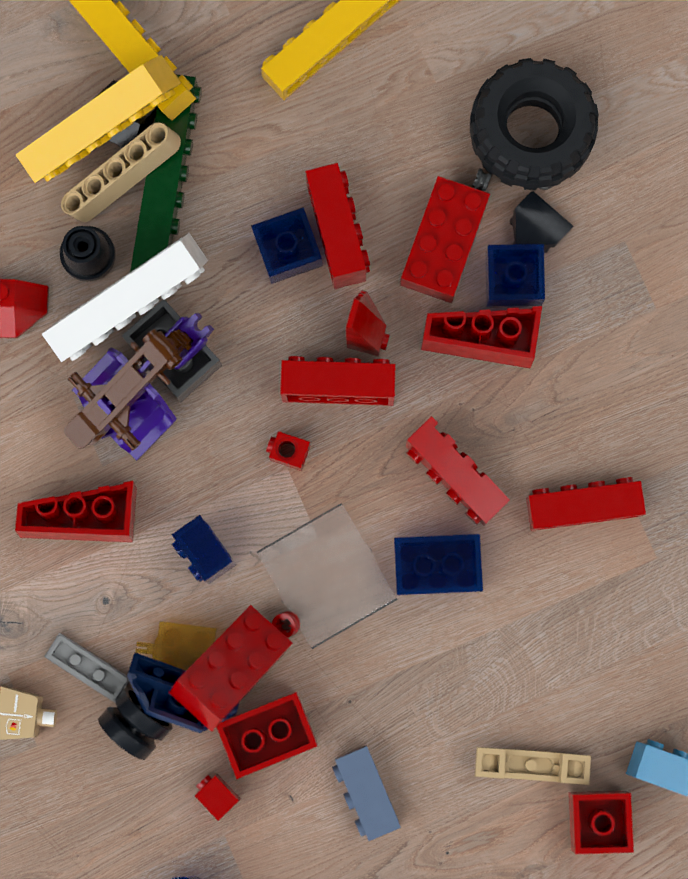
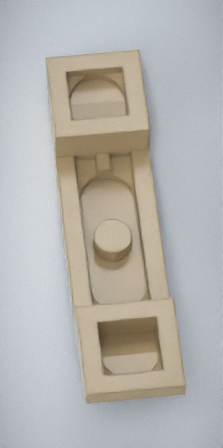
[475,747,591,785]

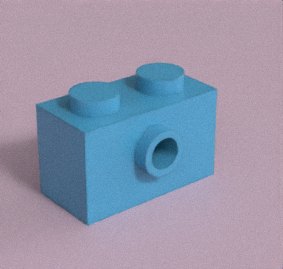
[626,739,688,797]

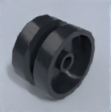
[98,687,173,760]

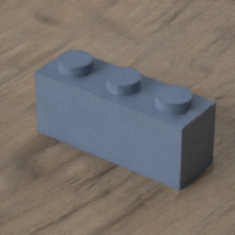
[332,745,401,841]

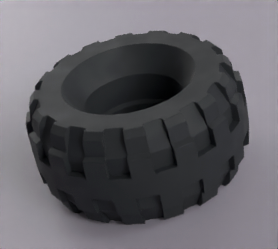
[470,58,599,190]

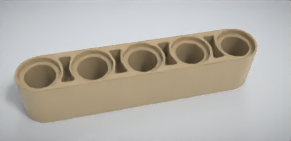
[61,122,181,222]

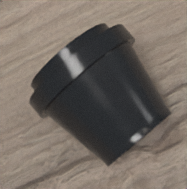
[60,226,116,282]

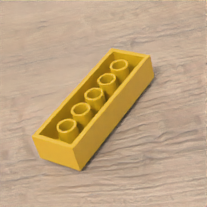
[16,55,181,183]

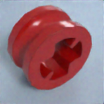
[272,611,300,638]

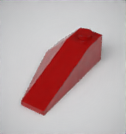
[346,290,390,357]

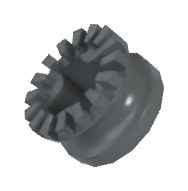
[472,168,492,192]

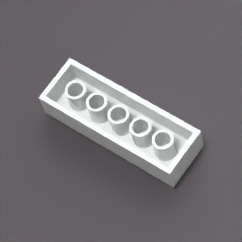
[42,233,208,362]

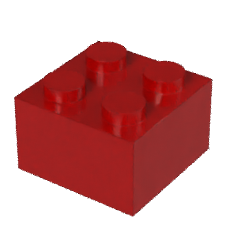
[569,791,634,854]

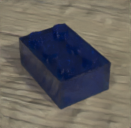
[394,534,483,596]

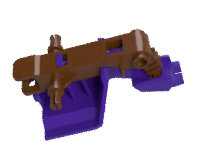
[65,313,214,461]

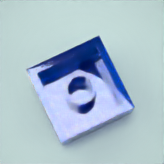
[251,207,323,284]
[485,244,545,307]
[172,515,237,584]

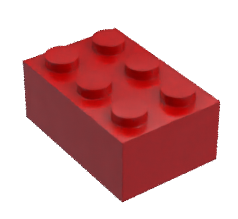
[216,692,318,779]

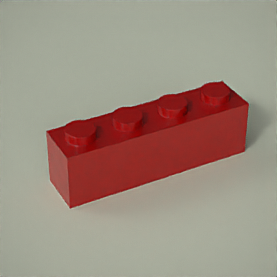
[526,477,646,531]

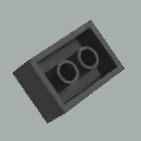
[122,300,222,402]

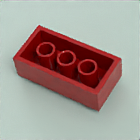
[305,163,370,290]
[400,176,490,304]
[280,356,396,406]
[169,605,293,732]

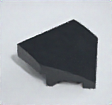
[510,190,573,253]

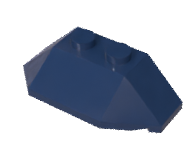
[127,652,239,733]

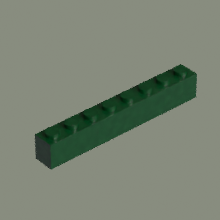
[130,74,202,272]

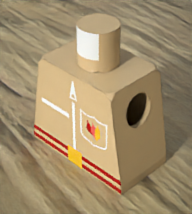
[0,685,57,740]

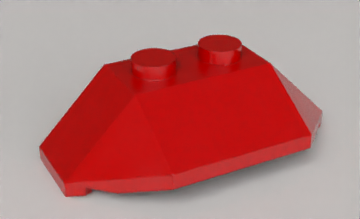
[0,279,49,338]

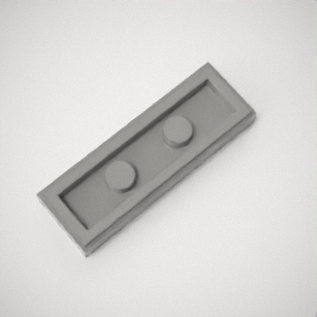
[44,633,130,703]

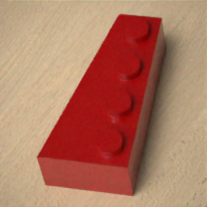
[421,306,542,369]
[406,416,510,526]
[15,480,137,543]

